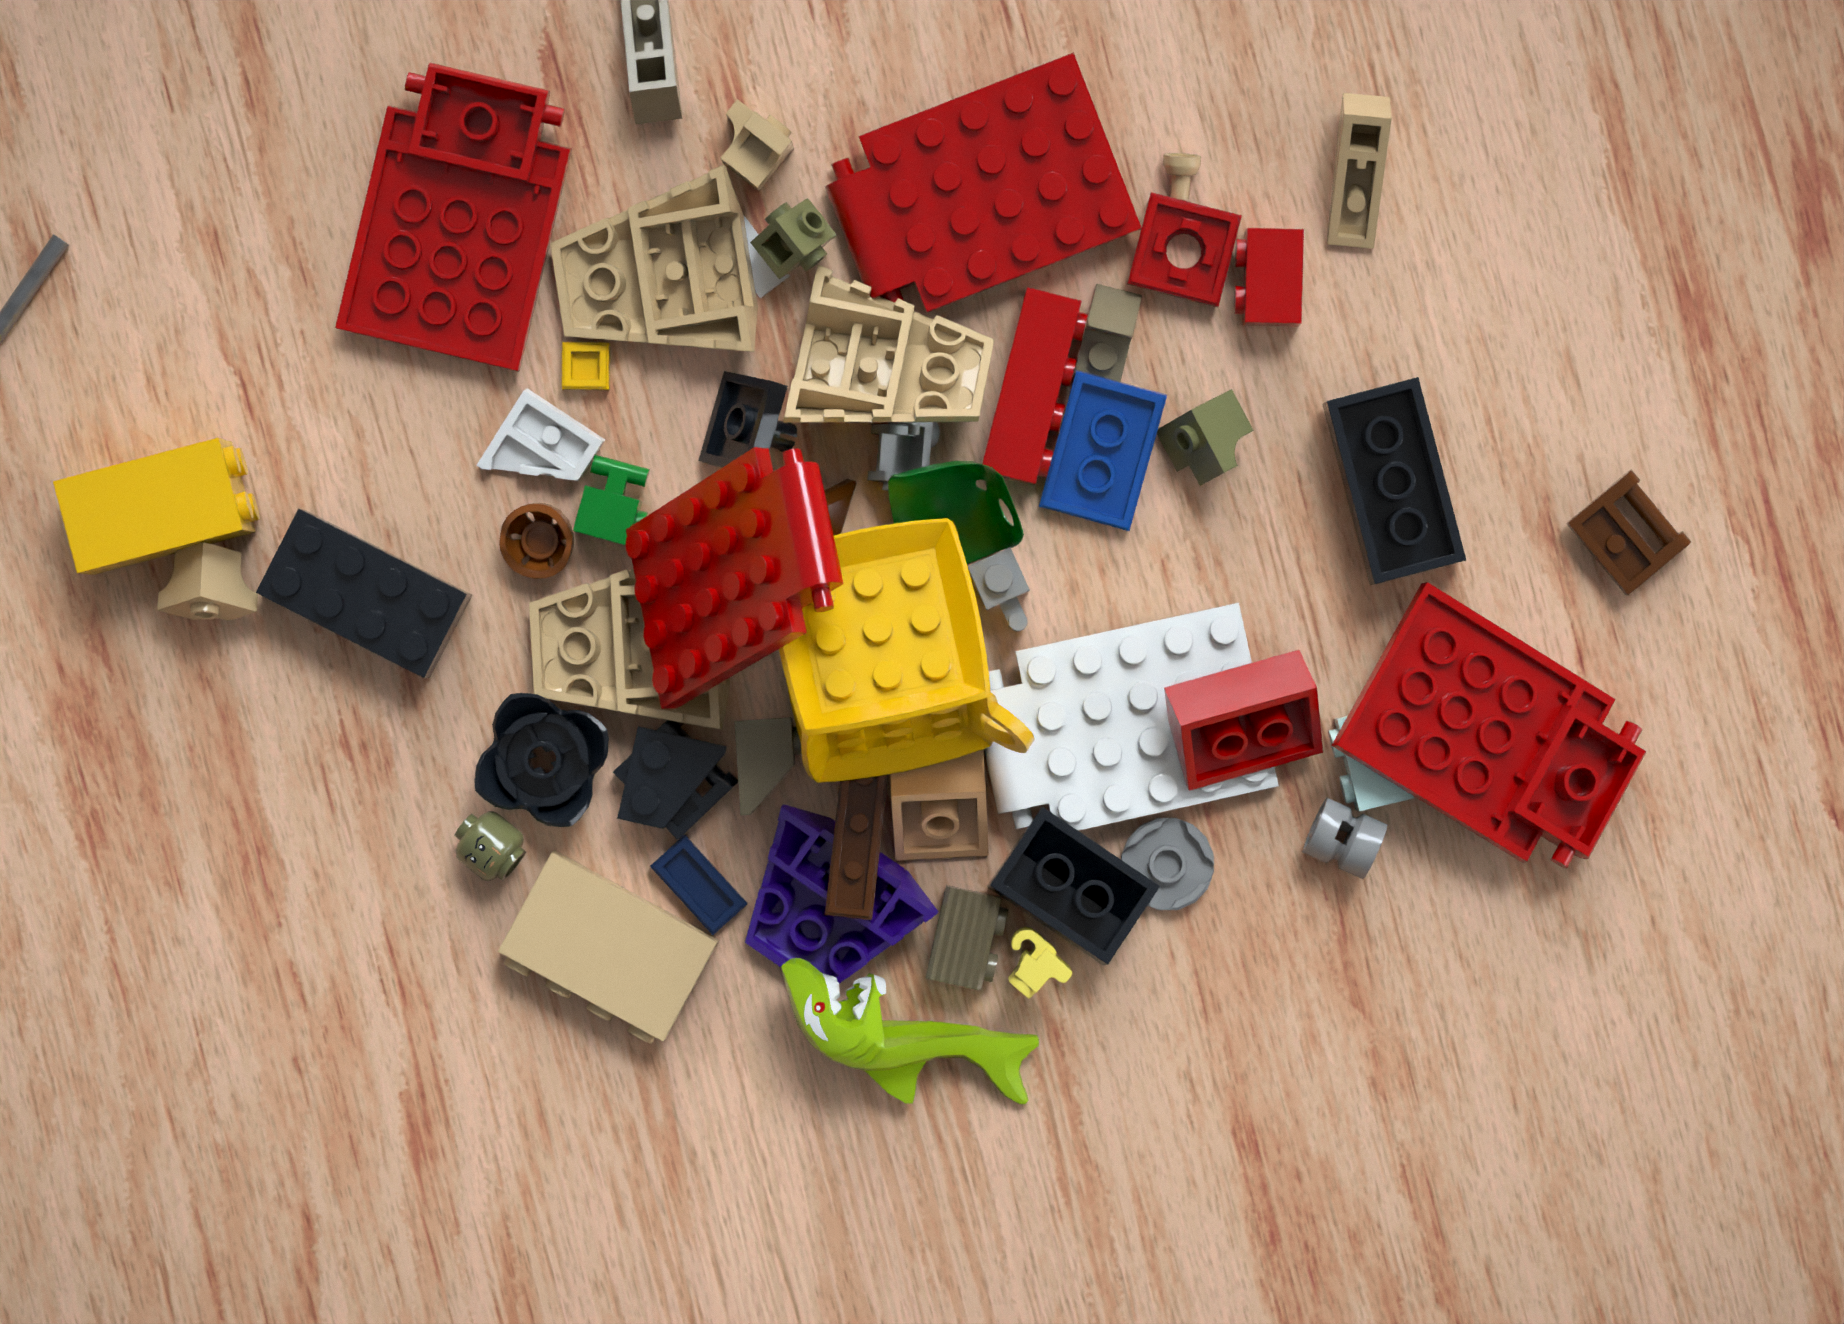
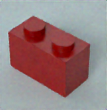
[1234,228,1304,327]

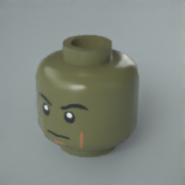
[454,811,526,881]

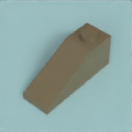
[621,0,682,124]

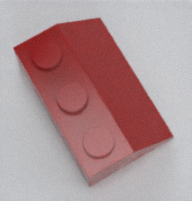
[1164,650,1323,791]

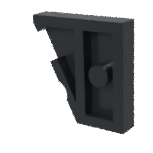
[617,726,727,829]

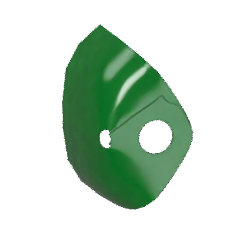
[888,461,1024,564]

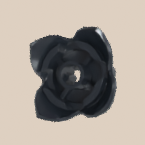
[474,693,609,827]

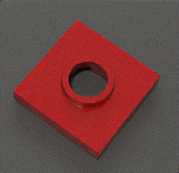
[1127,192,1242,308]

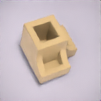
[721,99,794,192]
[157,542,258,621]

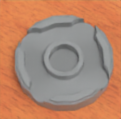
[1121,818,1214,910]

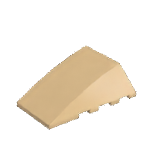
[550,165,758,352]
[783,265,994,423]
[529,569,730,730]

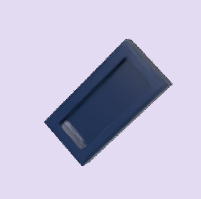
[650,834,748,935]

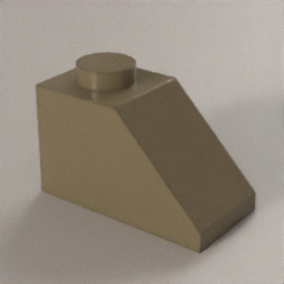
[734,717,802,815]

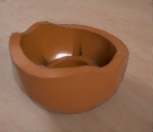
[499,503,574,579]

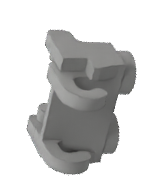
[867,422,940,491]

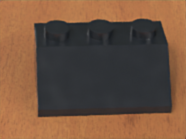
[987,807,1160,965]

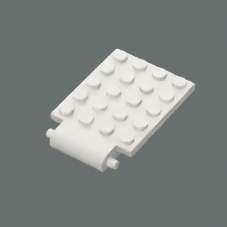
[984,603,1279,831]

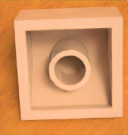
[890,750,989,860]

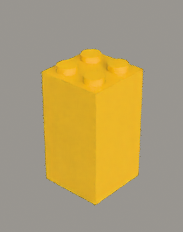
[53,438,260,575]

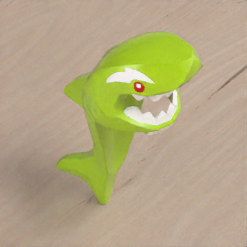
[781,958,1039,1104]

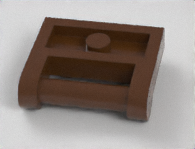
[1566,469,1691,595]

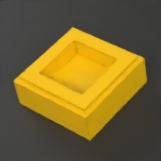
[562,342,610,390]

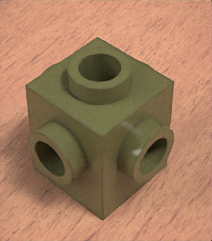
[750,198,837,279]

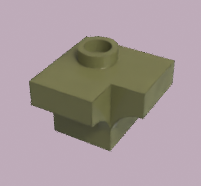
[1157,389,1254,486]

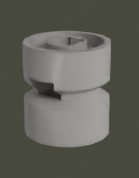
[1302,797,1388,879]

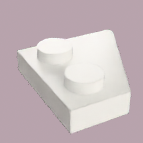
[477,389,605,481]

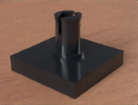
[698,371,797,468]

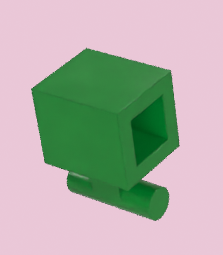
[573,454,650,546]

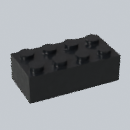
[1322,377,1466,585]
[256,508,472,678]

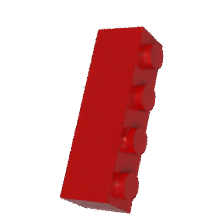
[982,287,1088,486]

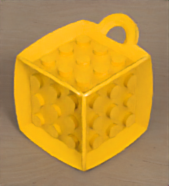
[779,518,1035,783]

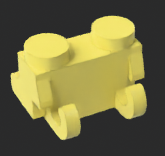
[1008,927,1072,999]

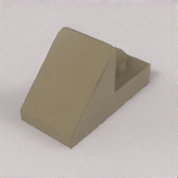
[1074,284,1142,382]

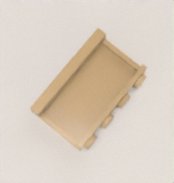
[498,850,719,1044]

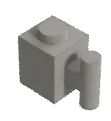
[968,547,1030,631]

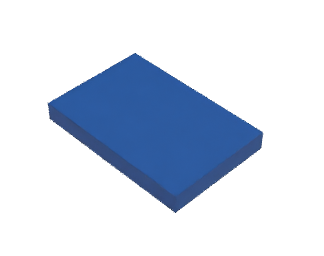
[1039,370,1167,531]

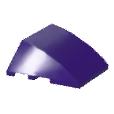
[745,804,939,984]

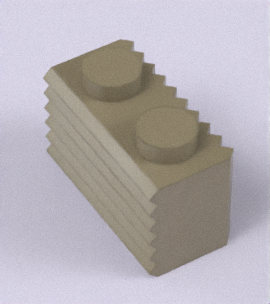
[926,885,1008,991]

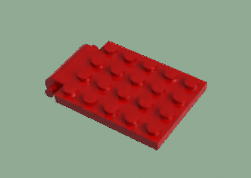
[825,52,1142,312]
[335,62,572,372]
[626,447,844,709]
[1331,582,1646,869]

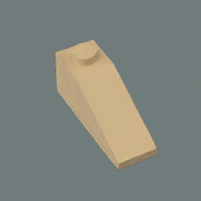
[1327,93,1392,249]

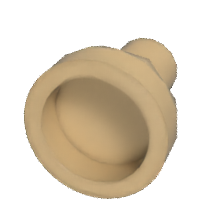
[1163,153,1201,200]

